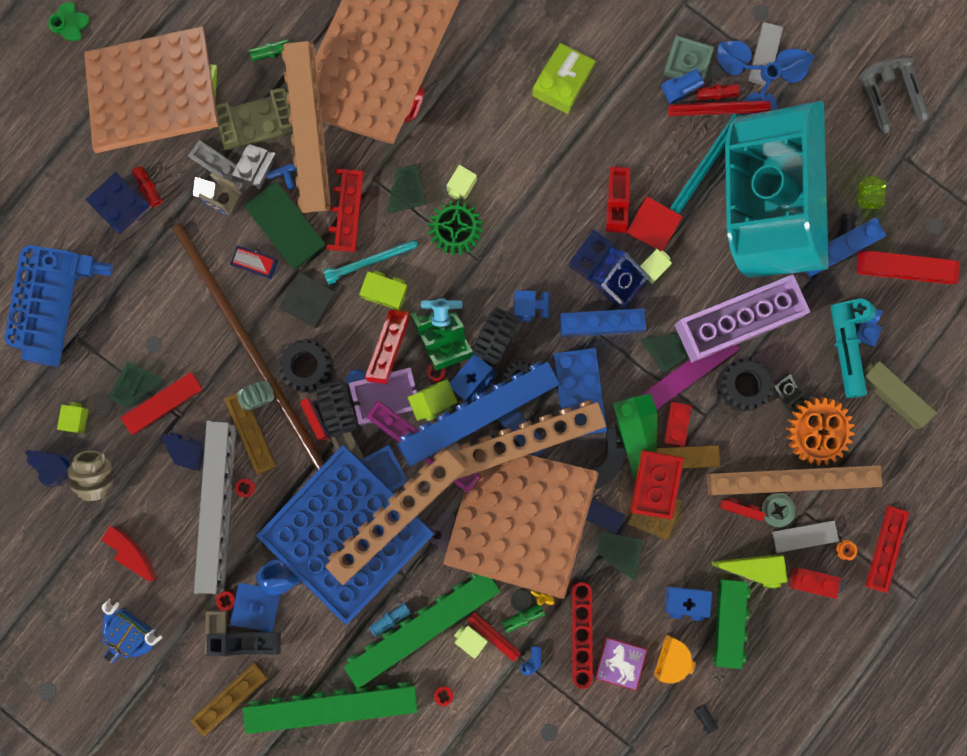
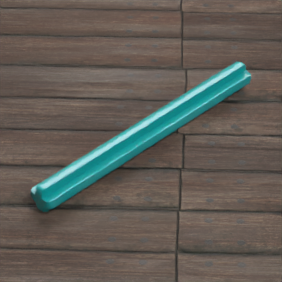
[670,114,742,214]

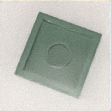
[663,35,714,80]

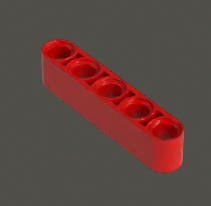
[856,251,960,284]
[571,581,593,689]

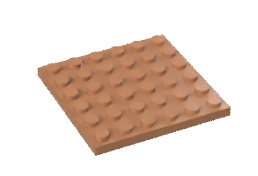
[84,26,219,153]
[443,446,598,599]

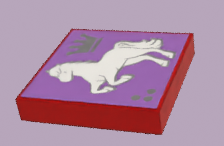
[300,398,331,442]
[595,637,648,691]

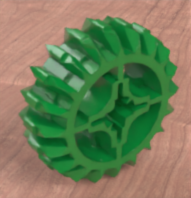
[428,200,483,256]

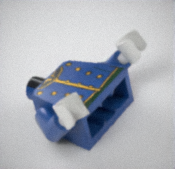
[102,598,162,663]

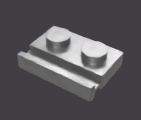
[232,144,276,189]

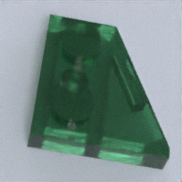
[387,164,426,214]
[640,333,688,373]
[108,361,164,408]
[596,532,642,580]

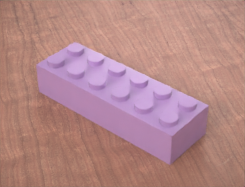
[675,274,810,363]

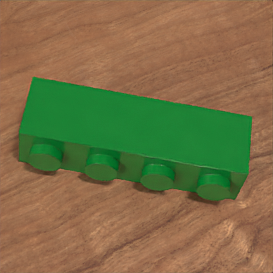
[713,579,751,669]

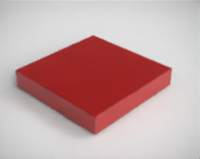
[626,197,683,252]

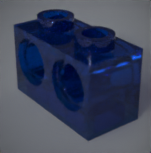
[568,229,614,280]

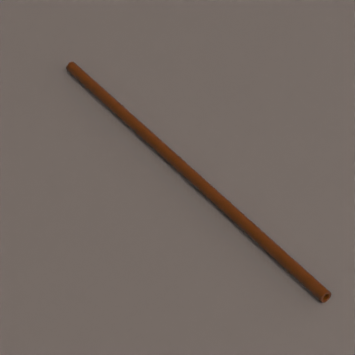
[172,223,325,471]

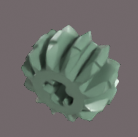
[237,381,274,410]

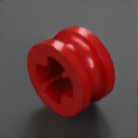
[427,364,446,382]
[235,479,256,498]
[216,591,236,611]
[434,686,454,706]

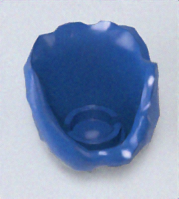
[256,559,300,596]

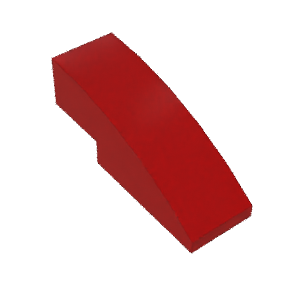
[605,167,630,233]
[101,525,157,582]

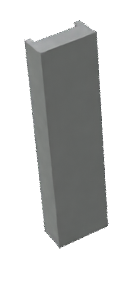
[194,421,236,594]

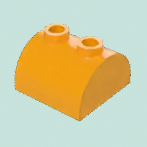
[654,634,695,683]

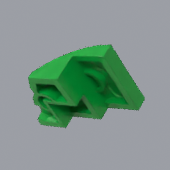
[410,313,474,371]

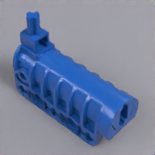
[4,245,113,367]

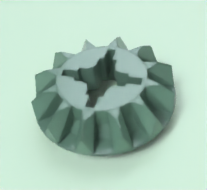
[761,493,796,527]

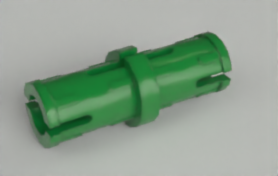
[249,38,290,62]
[502,605,545,634]

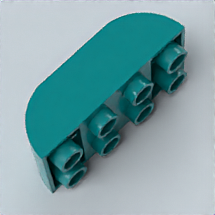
[725,101,828,278]

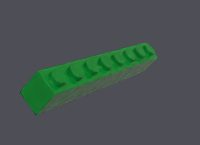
[343,573,500,689]
[243,681,418,734]

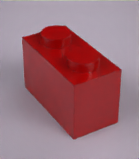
[789,567,841,599]

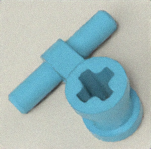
[421,298,462,327]

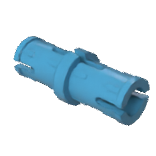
[369,602,412,638]

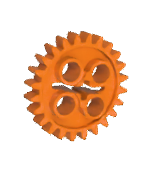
[786,397,855,466]

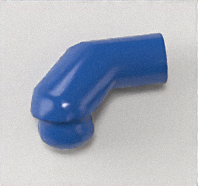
[520,646,542,676]

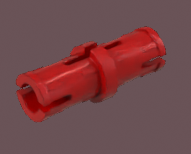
[696,84,739,101]
[131,166,163,208]

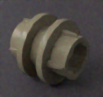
[68,451,114,501]

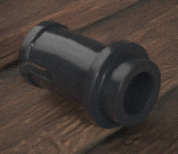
[840,213,857,235]
[694,704,719,734]

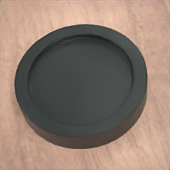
[510,589,532,611]

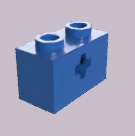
[450,354,497,404]
[664,586,712,621]

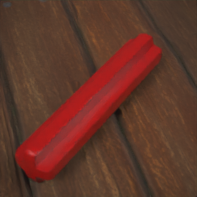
[467,612,521,661]

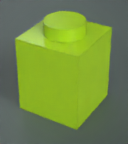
[57,402,89,434]

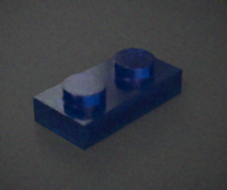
[586,499,625,534]

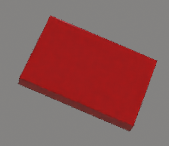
[630,450,684,520]

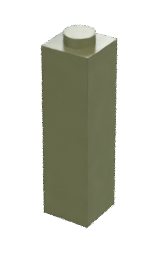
[863,361,937,429]

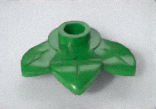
[48,2,89,41]

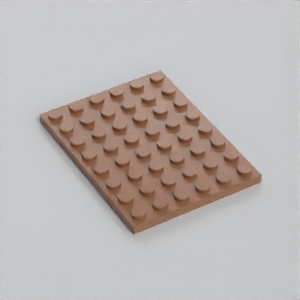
[315,0,460,144]

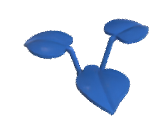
[717,41,814,115]

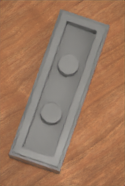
[748,22,783,85]
[188,140,244,190]
[771,521,839,553]

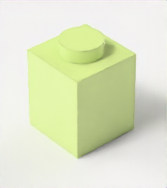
[446,165,477,201]
[637,249,672,284]
[454,624,488,659]

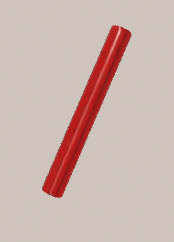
[668,101,771,116]

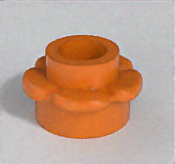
[836,540,857,561]

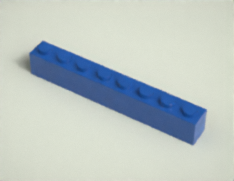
[397,362,560,467]

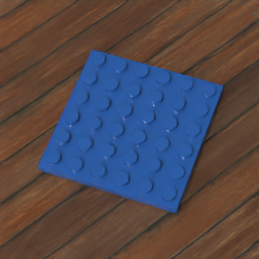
[257,445,435,625]

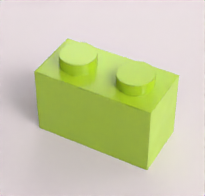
[359,270,408,311]
[407,379,457,421]

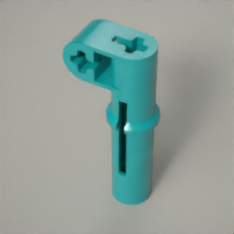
[830,299,876,398]

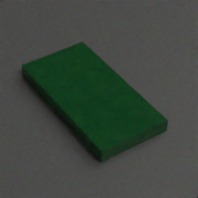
[244,181,327,270]

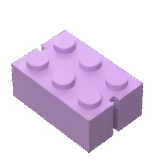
[349,368,417,426]

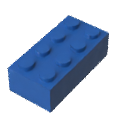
[553,348,607,436]

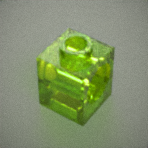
[858,176,886,209]

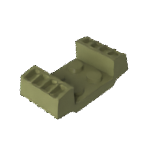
[216,88,293,150]

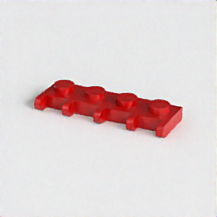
[327,169,364,253]

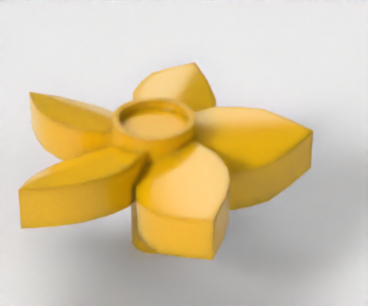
[531,590,554,605]

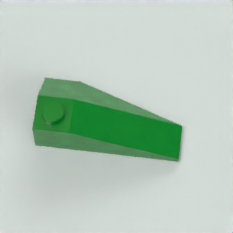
[611,394,657,482]

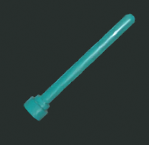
[323,240,418,285]

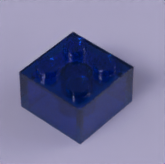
[85,172,150,234]
[587,246,649,309]

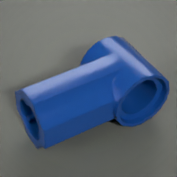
[661,68,705,105]

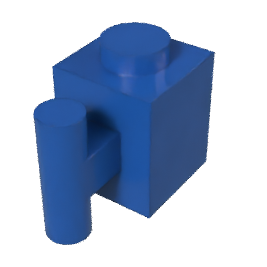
[514,291,550,322]

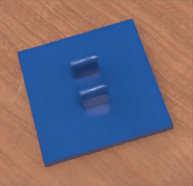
[230,583,280,632]

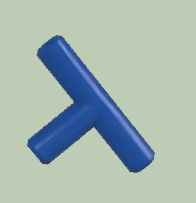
[266,163,297,190]

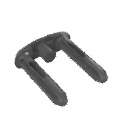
[858,56,929,134]

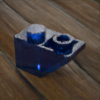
[161,432,205,471]
[25,450,70,487]

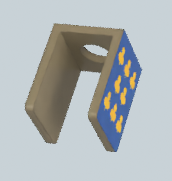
[198,172,242,216]

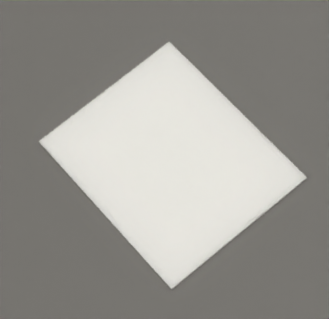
[193,177,215,200]

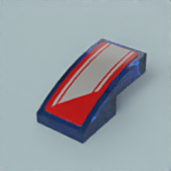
[230,246,279,279]

